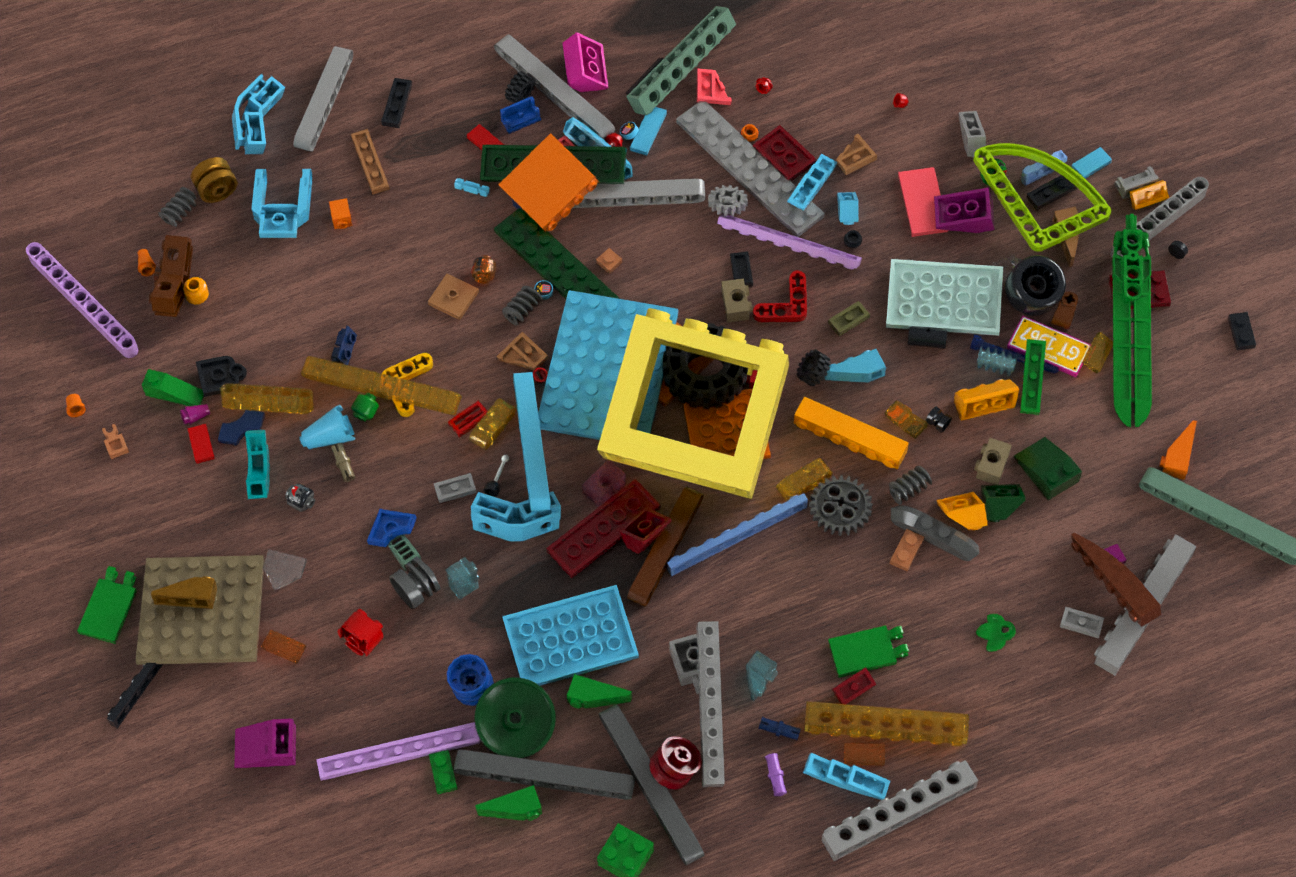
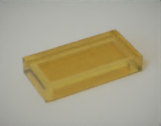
[1082,332,1113,373]

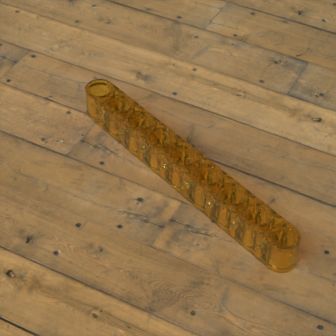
[300,356,462,415]

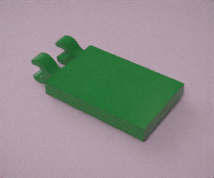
[77,566,137,644]
[828,625,909,678]

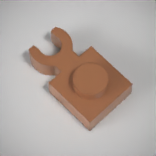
[102,424,129,459]

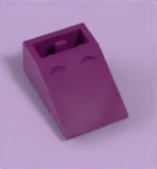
[234,719,296,768]

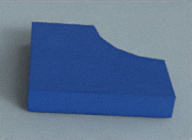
[367,509,417,547]

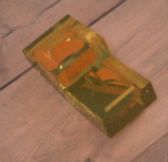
[884,400,928,439]

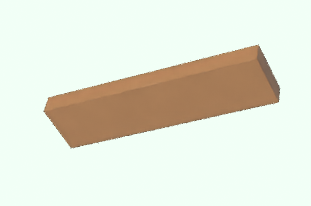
[350,129,390,195]

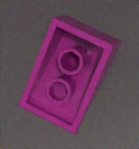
[934,188,995,233]

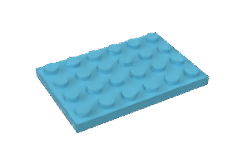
[502,585,639,686]

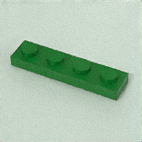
[1020,339,1046,415]

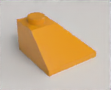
[936,492,988,530]

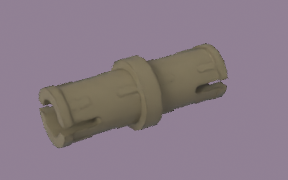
[331,443,356,482]

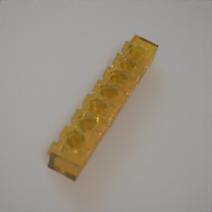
[804,701,969,746]

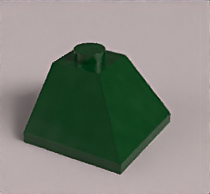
[981,484,1025,522]

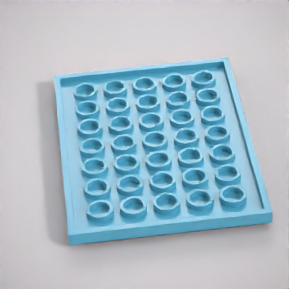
[538,290,679,440]

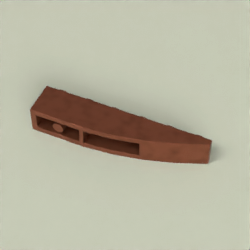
[1071,533,1161,627]

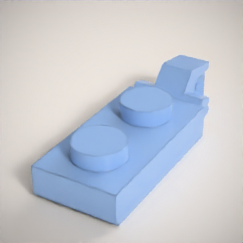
[1021,150,1067,186]

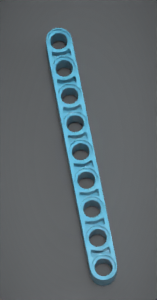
[513,372,551,512]

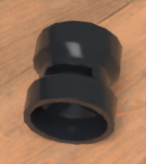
[925,406,952,433]

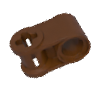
[1051,291,1078,330]

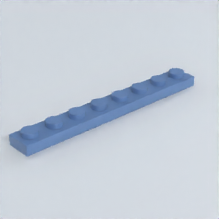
[667,493,808,576]

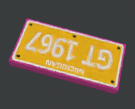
[1007,316,1092,378]

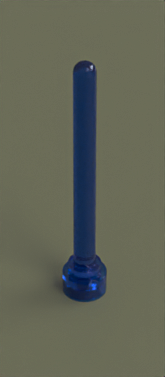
[970,335,1059,374]

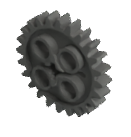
[809,475,873,536]

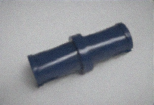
[758,717,801,741]

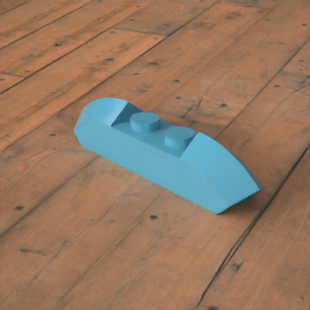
[563,117,633,180]

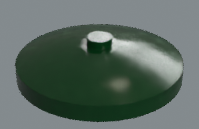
[474,677,556,759]

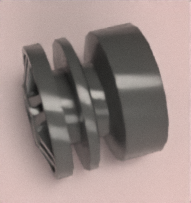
[389,556,441,609]

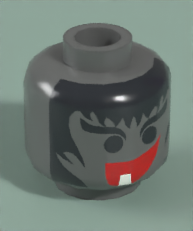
[285,483,315,512]

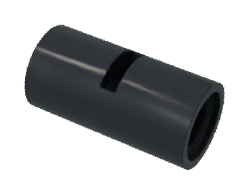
[908,326,947,349]

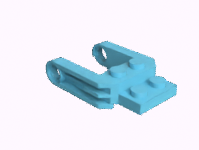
[252,169,312,238]

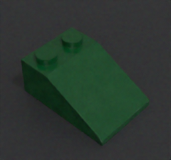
[1014,437,1082,501]

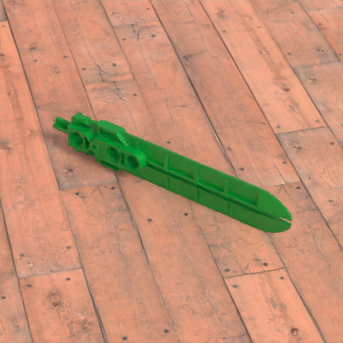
[1112,214,1152,427]

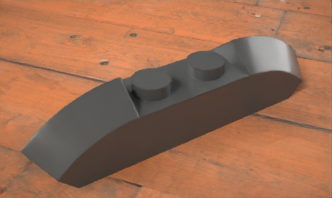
[891,505,980,561]

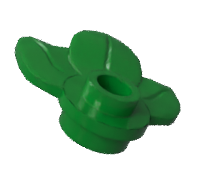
[976,614,1016,652]

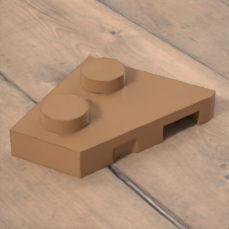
[836,134,877,175]
[496,332,549,370]

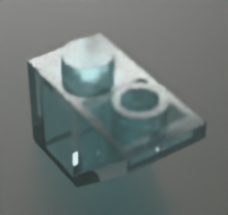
[746,650,778,701]

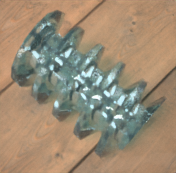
[977,345,1018,377]

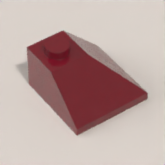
[619,507,672,554]

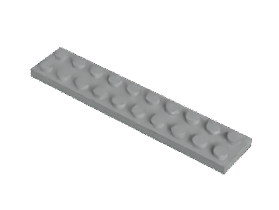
[676,102,825,237]

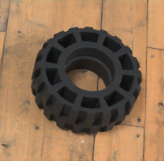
[663,323,748,409]

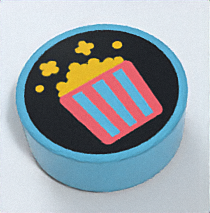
[620,122,638,140]
[534,280,553,300]

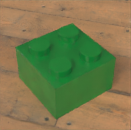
[597,823,654,877]

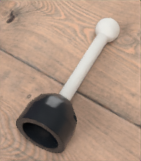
[483,455,509,497]

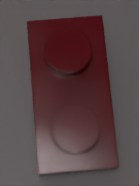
[832,667,876,706]

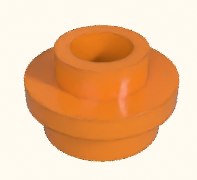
[741,124,759,142]

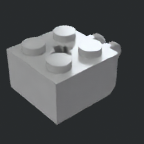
[669,634,699,694]

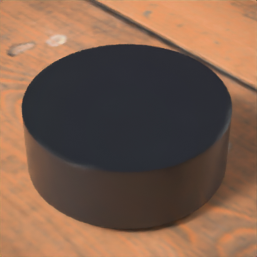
[1168,240,1188,259]

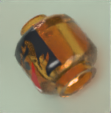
[471,255,497,284]

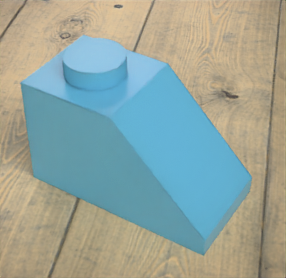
[837,192,859,225]

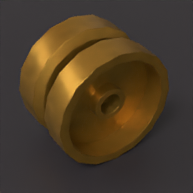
[190,157,238,203]

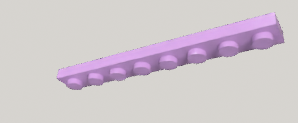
[717,213,862,269]
[316,722,480,781]

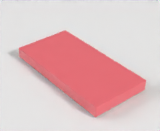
[898,167,949,237]

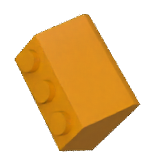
[954,379,1019,421]

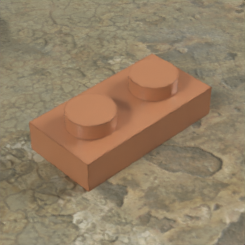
[890,529,924,572]

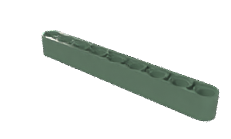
[1139,467,1296,565]

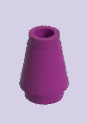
[180,404,210,425]

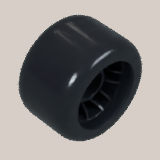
[1005,255,1066,316]

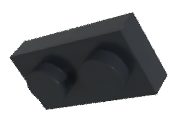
[1228,312,1256,350]

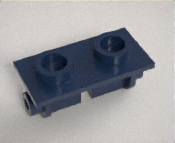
[330,325,357,367]

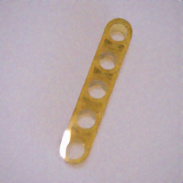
[220,384,314,414]

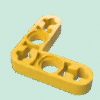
[381,353,433,417]

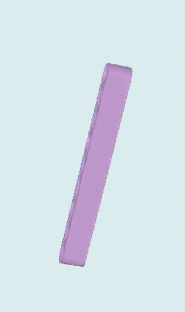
[26,242,138,358]

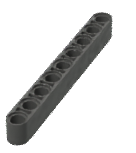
[599,704,705,866]
[453,750,635,800]

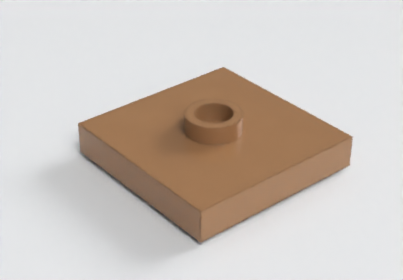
[428,274,479,320]

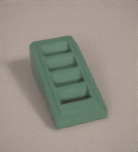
[387,534,421,571]

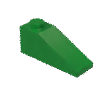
[142,369,204,406]
[567,674,632,709]
[475,785,543,821]

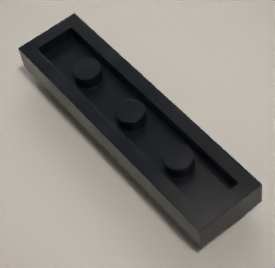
[107,662,163,729]

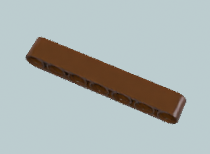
[627,487,704,607]

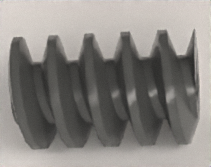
[158,187,196,227]
[502,286,543,326]
[889,465,932,505]

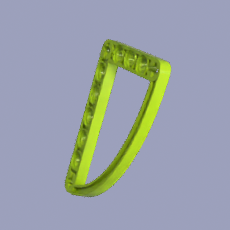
[973,143,1111,252]

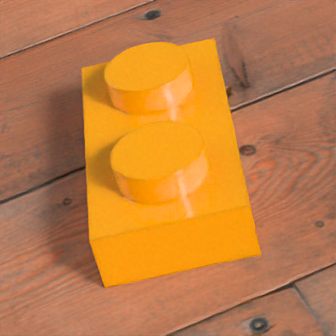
[1129,180,1169,210]

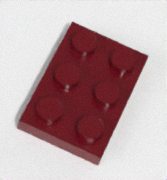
[753,125,816,181]
[1108,270,1171,309]

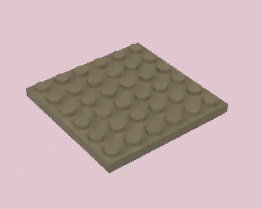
[135,555,264,665]

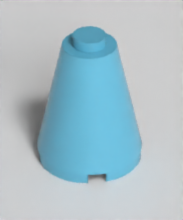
[299,405,355,449]

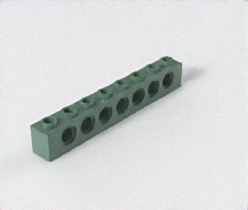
[626,6,736,115]

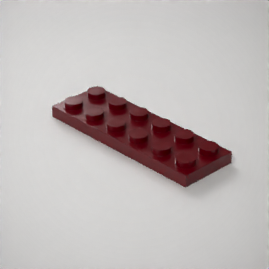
[546,479,661,578]

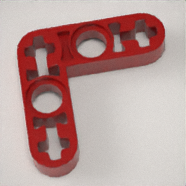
[753,270,807,322]

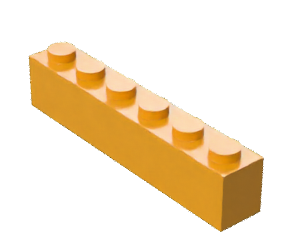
[794,397,909,469]

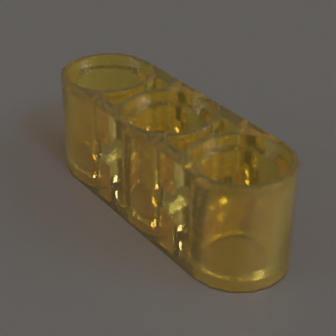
[469,398,517,450]
[776,458,833,502]

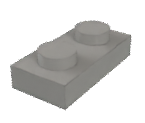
[434,473,477,503]
[1060,607,1104,638]

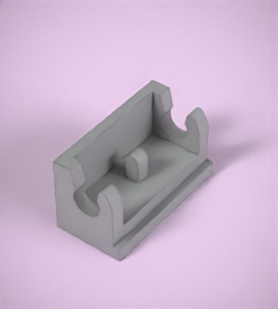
[1114,166,1159,199]

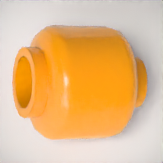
[183,277,209,305]

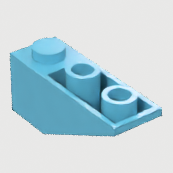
[824,349,886,383]

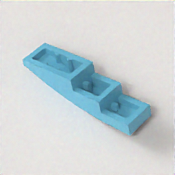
[787,154,837,211]
[803,753,890,800]

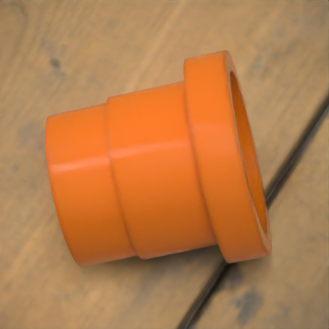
[66,394,86,417]

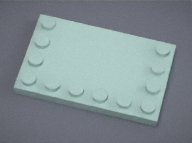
[886,259,1003,336]

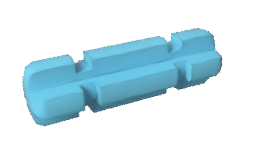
[454,178,490,197]

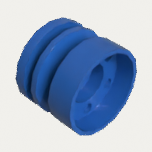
[447,654,494,706]

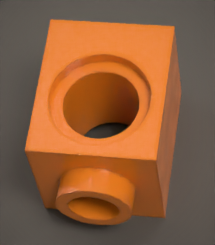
[329,198,352,229]

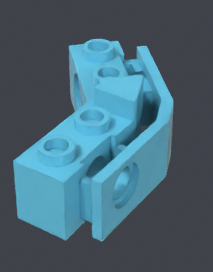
[232,74,285,154]
[471,491,561,541]

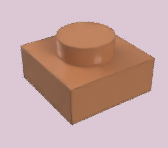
[596,248,622,274]

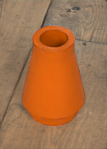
[137,249,156,276]

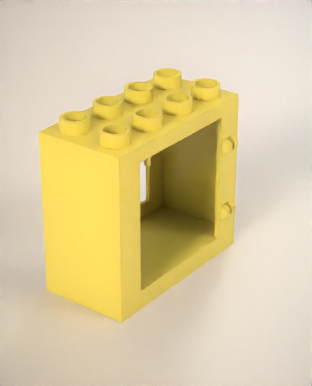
[597,308,789,499]

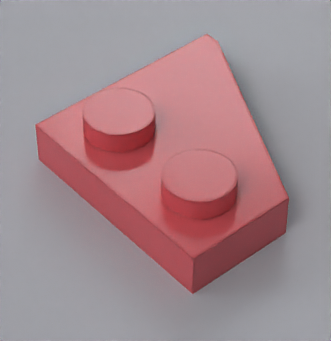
[697,69,732,105]

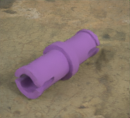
[765,753,787,796]

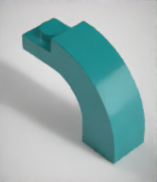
[245,430,270,499]

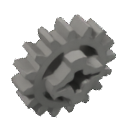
[708,185,748,216]

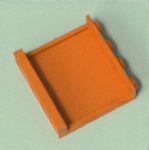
[498,133,599,232]

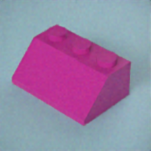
[563,32,609,92]

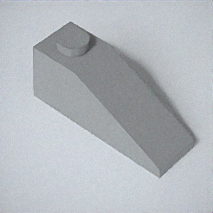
[959,111,986,158]

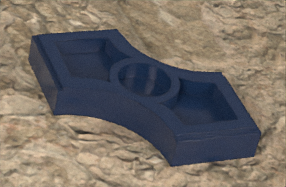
[218,409,265,446]

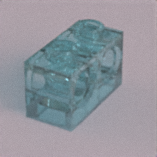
[445,557,479,600]

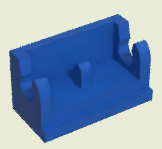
[500,96,541,134]

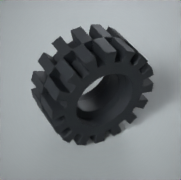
[505,71,536,103]
[796,349,831,386]

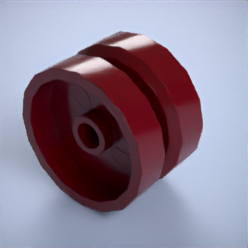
[649,736,702,790]

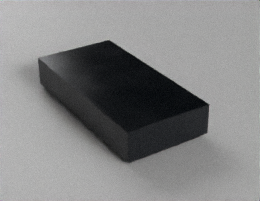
[730,251,753,287]

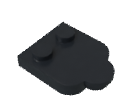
[196,356,247,397]

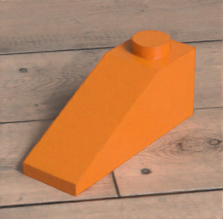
[1159,420,1197,480]

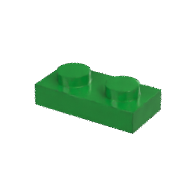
[429,750,458,794]

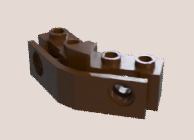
[149,235,193,317]

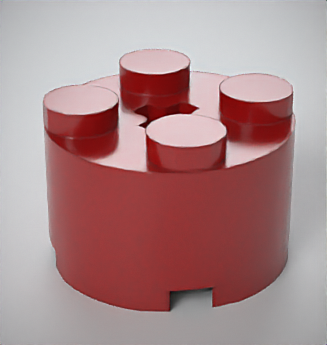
[337,609,384,656]

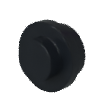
[844,230,862,248]

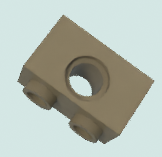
[721,278,753,323]
[974,438,1012,485]

